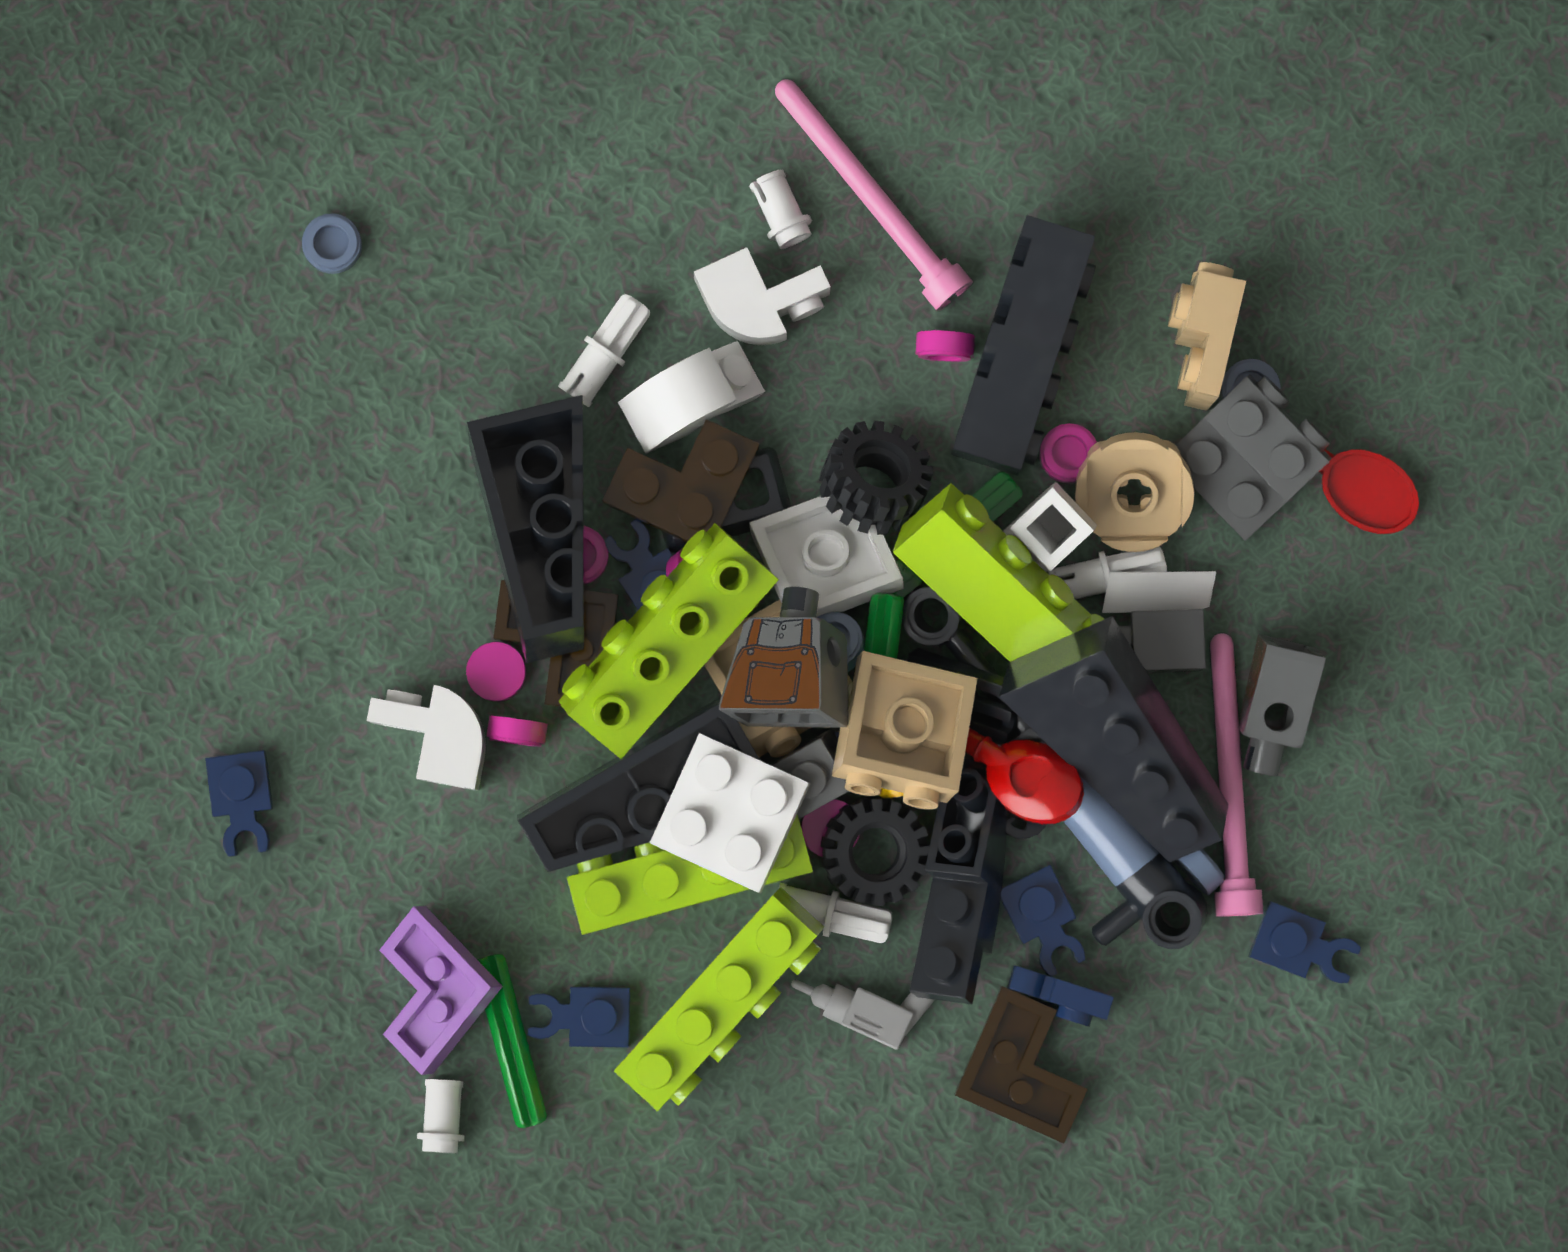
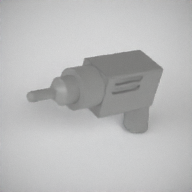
[791,980,935,1050]

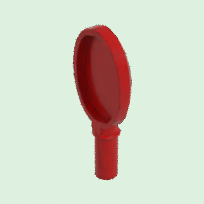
[1319,449,1419,534]
[965,727,1084,824]

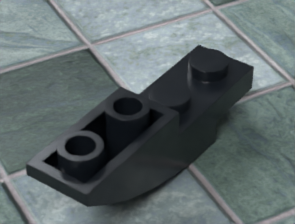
[910,759,1007,1004]

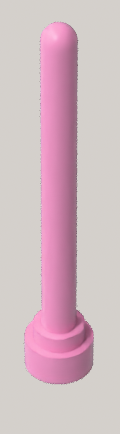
[775,79,973,311]
[1210,633,1263,917]

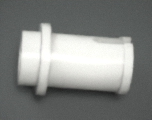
[749,170,812,249]
[417,1079,465,1153]

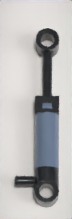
[902,585,1208,949]

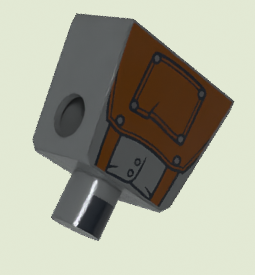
[719,587,848,727]
[1239,634,1326,776]

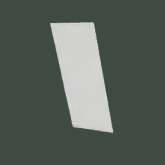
[1102,571,1216,613]

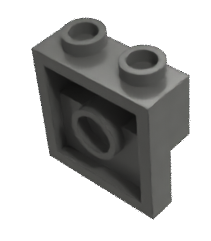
[1176,374,1332,541]

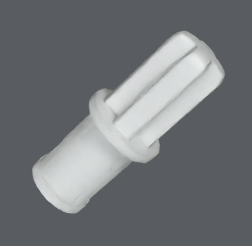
[558,294,650,407]
[1048,546,1167,599]
[778,883,892,943]

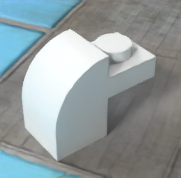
[694,248,830,345]
[618,341,765,453]
[1003,482,1097,572]
[367,685,486,791]

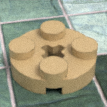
[1075,432,1194,552]

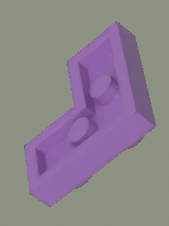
[379,906,503,1075]

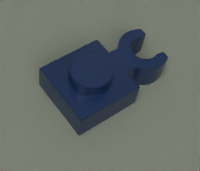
[605,519,673,610]
[205,750,273,857]
[1001,865,1085,977]
[1248,901,1361,983]
[1007,966,1114,1027]
[528,987,630,1048]

